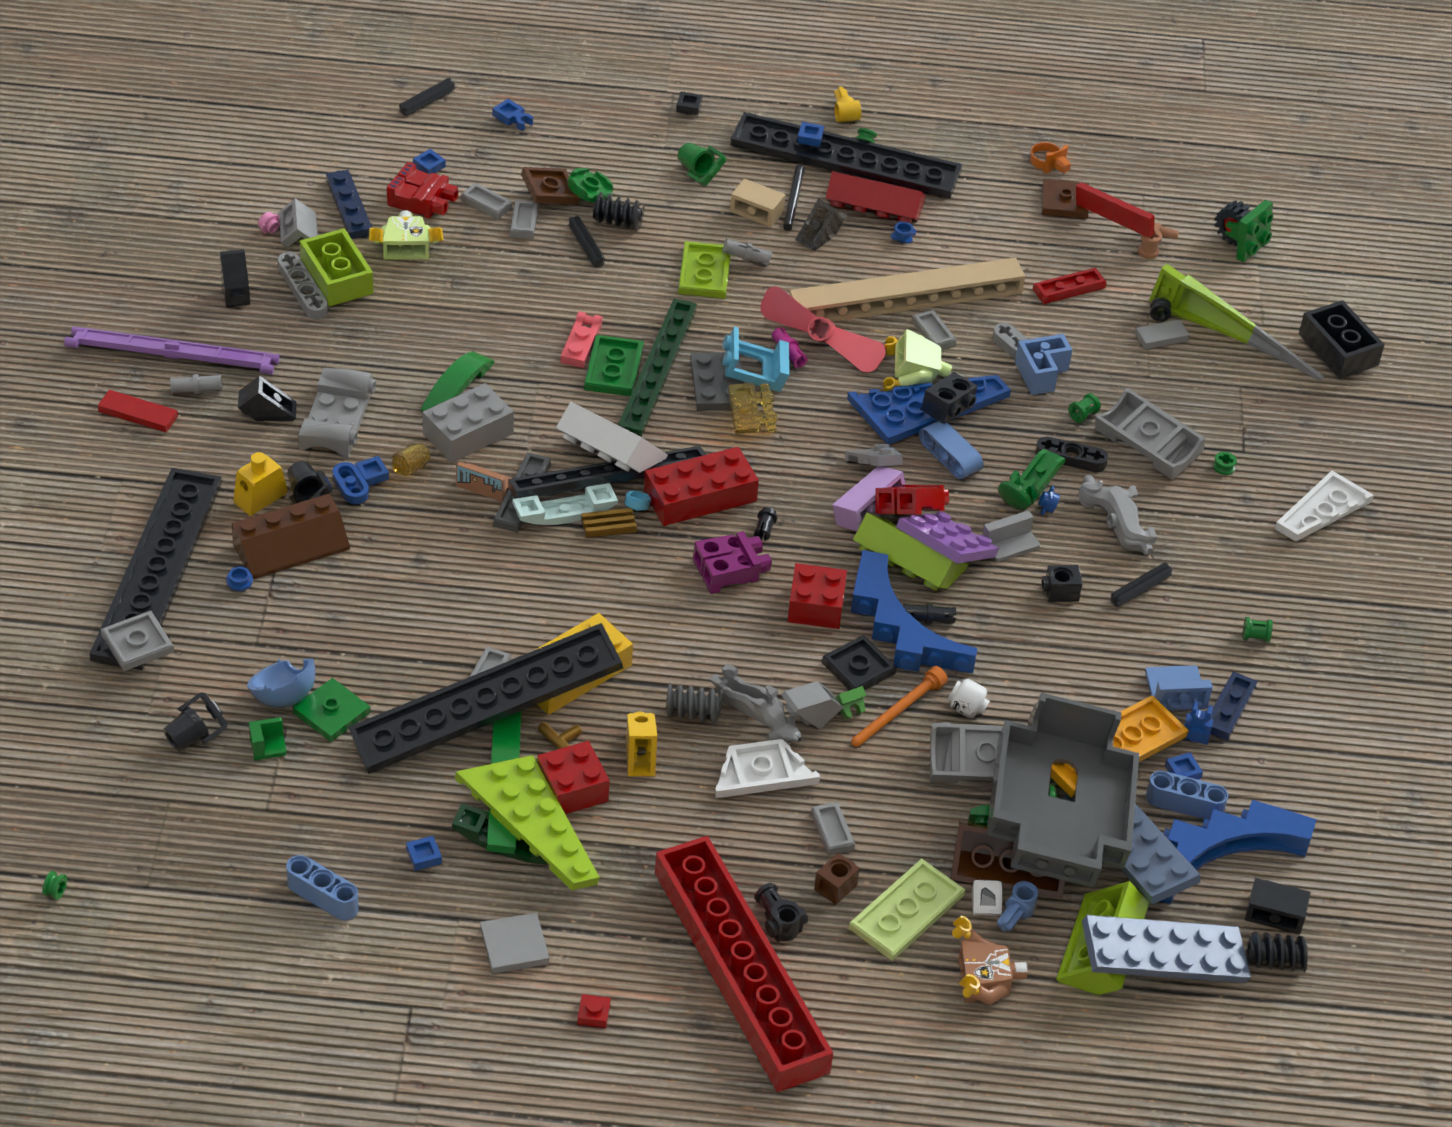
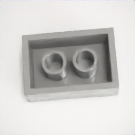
[423,383,514,463]

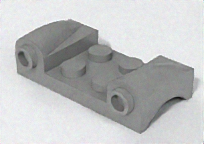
[298,368,376,458]
[1095,388,1205,480]
[930,722,1003,783]

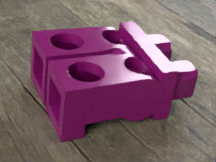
[692,531,772,594]

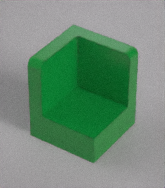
[249,717,287,761]

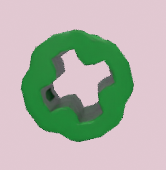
[1068,393,1101,423]
[1242,617,1273,643]

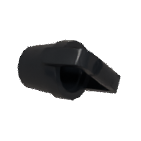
[287,461,333,504]
[163,692,227,751]

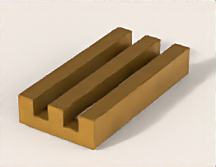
[581,508,637,538]

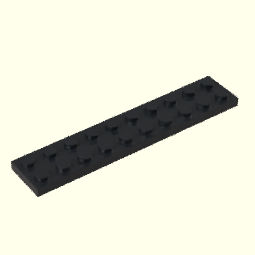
[730,112,963,199]
[89,468,222,670]
[348,623,624,774]

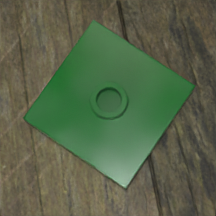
[293,678,371,742]

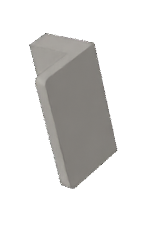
[279,198,318,247]
[982,510,1040,562]

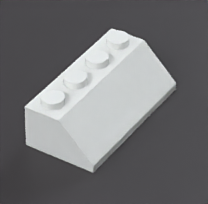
[556,402,667,473]

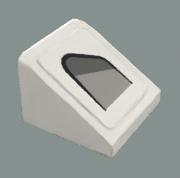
[971,880,1002,916]

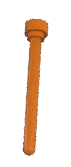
[851,666,948,747]

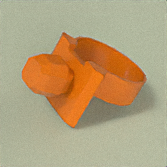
[1030,142,1071,173]

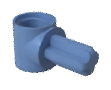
[997,881,1038,932]

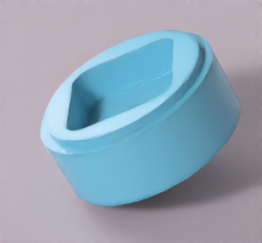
[624,491,651,511]

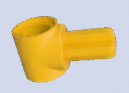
[834,86,861,122]

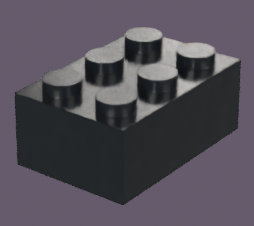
[1299,300,1385,379]

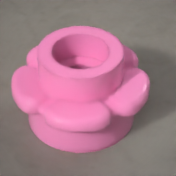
[258,212,280,234]

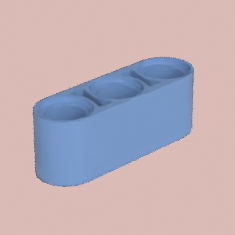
[919,421,983,479]
[1146,771,1229,820]
[286,855,359,920]

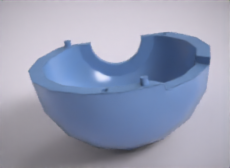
[247,659,316,708]

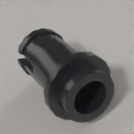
[754,507,778,541]

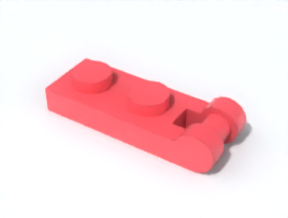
[560,311,603,368]

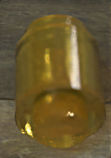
[392,443,430,476]

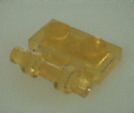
[728,383,778,434]

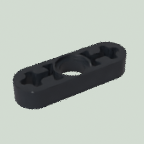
[1035,437,1108,472]

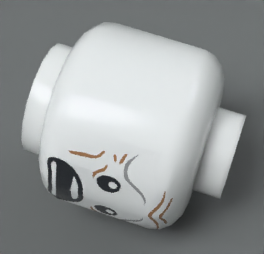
[948,678,990,719]

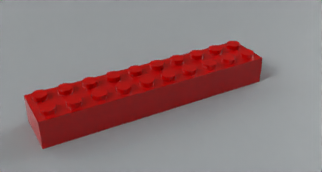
[655,836,834,1093]

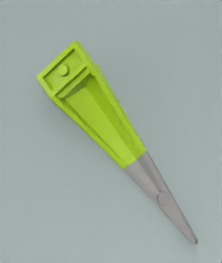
[1149,264,1324,381]

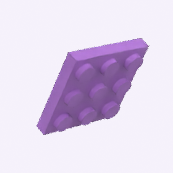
[896,511,999,563]

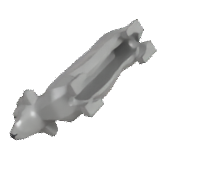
[1078,475,1157,555]
[709,664,802,745]

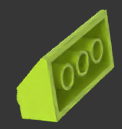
[853,513,969,591]
[1056,881,1149,995]

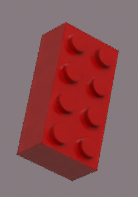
[644,446,759,526]

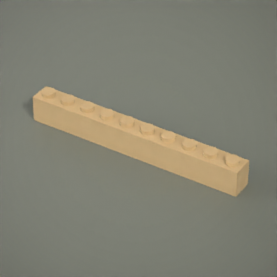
[789,257,1025,322]

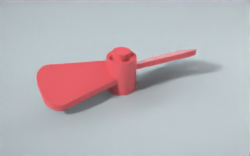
[760,286,886,373]

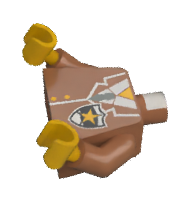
[952,916,1027,1005]

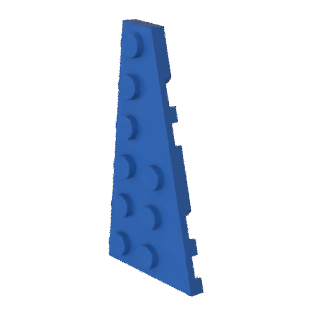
[847,375,1011,444]

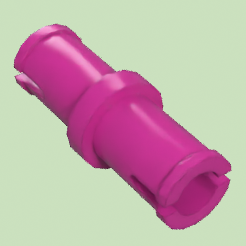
[772,327,808,368]

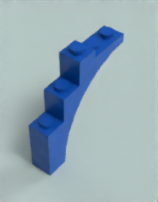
[851,550,978,673]
[1161,799,1317,904]

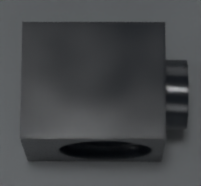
[1041,565,1083,602]

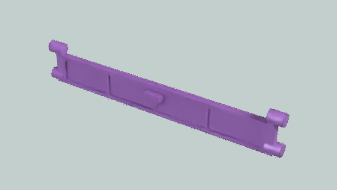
[64,326,280,375]

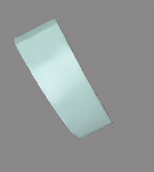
[512,483,618,525]

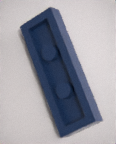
[1210,671,1258,741]

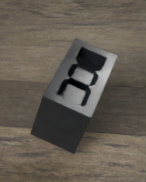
[920,372,977,424]

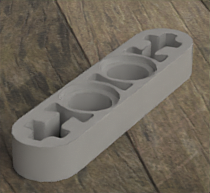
[278,252,328,320]

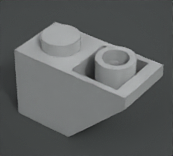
[781,681,843,729]

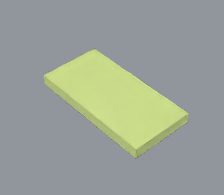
[849,859,965,961]

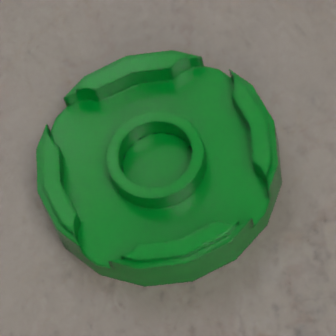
[567,168,613,203]

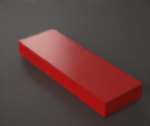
[1032,267,1107,305]
[98,389,178,433]

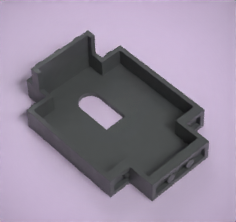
[986,692,1139,888]

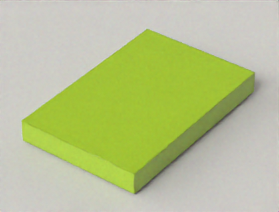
[678,241,731,299]

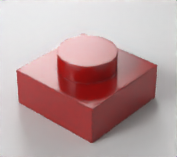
[577,994,611,1028]

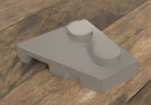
[845,444,903,466]

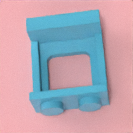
[722,326,790,392]

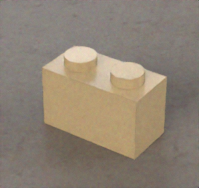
[730,179,786,227]

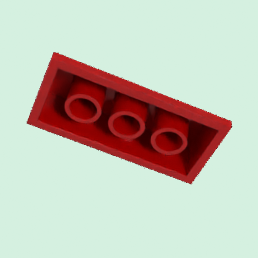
[826,171,926,224]

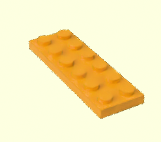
[1050,695,1189,798]

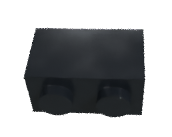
[1245,878,1311,935]

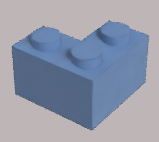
[1015,334,1072,395]

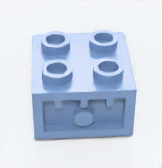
[1145,665,1213,710]

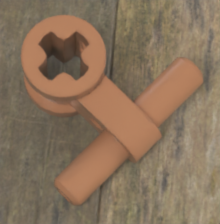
[1138,222,1179,259]

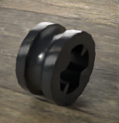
[1150,297,1172,321]

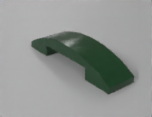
[451,803,549,865]

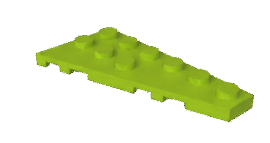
[455,755,600,891]

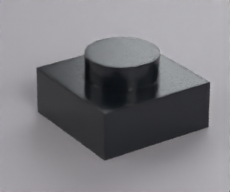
[676,91,703,115]

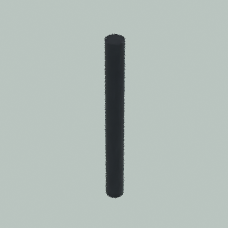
[783,165,804,231]

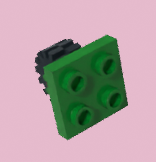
[1214,199,1274,262]

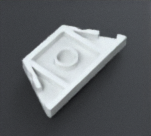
[715,739,820,798]

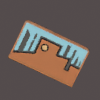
[456,462,512,502]

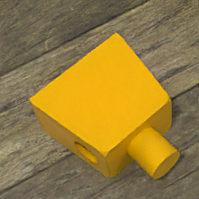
[233,452,288,516]
[626,711,657,776]

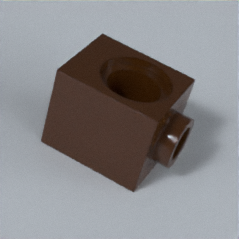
[814,853,860,905]

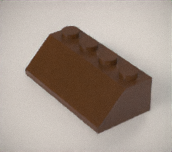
[231,493,350,579]
[950,821,1065,898]

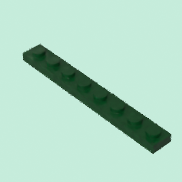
[618,298,697,437]

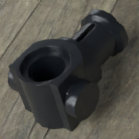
[754,883,808,942]

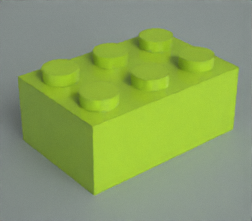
[300,228,373,307]

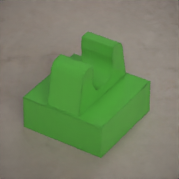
[835,686,866,719]

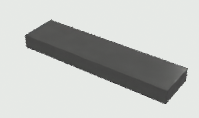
[493,452,551,533]

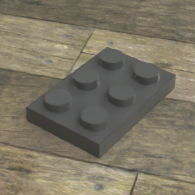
[690,352,747,411]

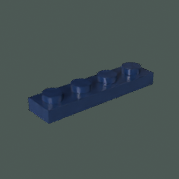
[326,169,372,239]

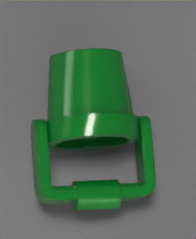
[677,143,727,186]

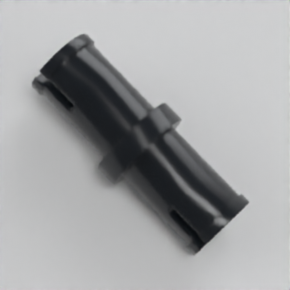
[902,603,956,624]

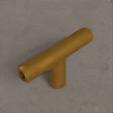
[538,722,582,749]

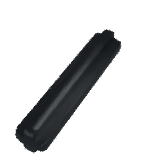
[399,78,455,116]
[569,215,605,267]
[1110,562,1173,606]

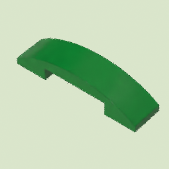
[421,351,494,413]

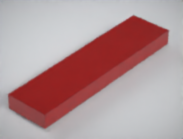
[1076,182,1155,238]

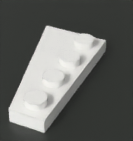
[1275,471,1374,541]

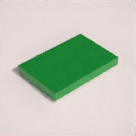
[584,335,644,396]

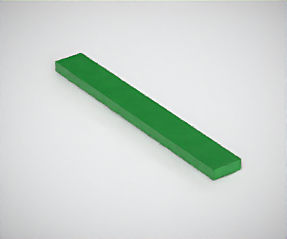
[486,711,521,854]

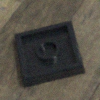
[821,635,897,691]

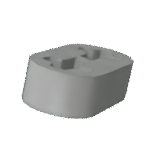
[992,323,1028,359]

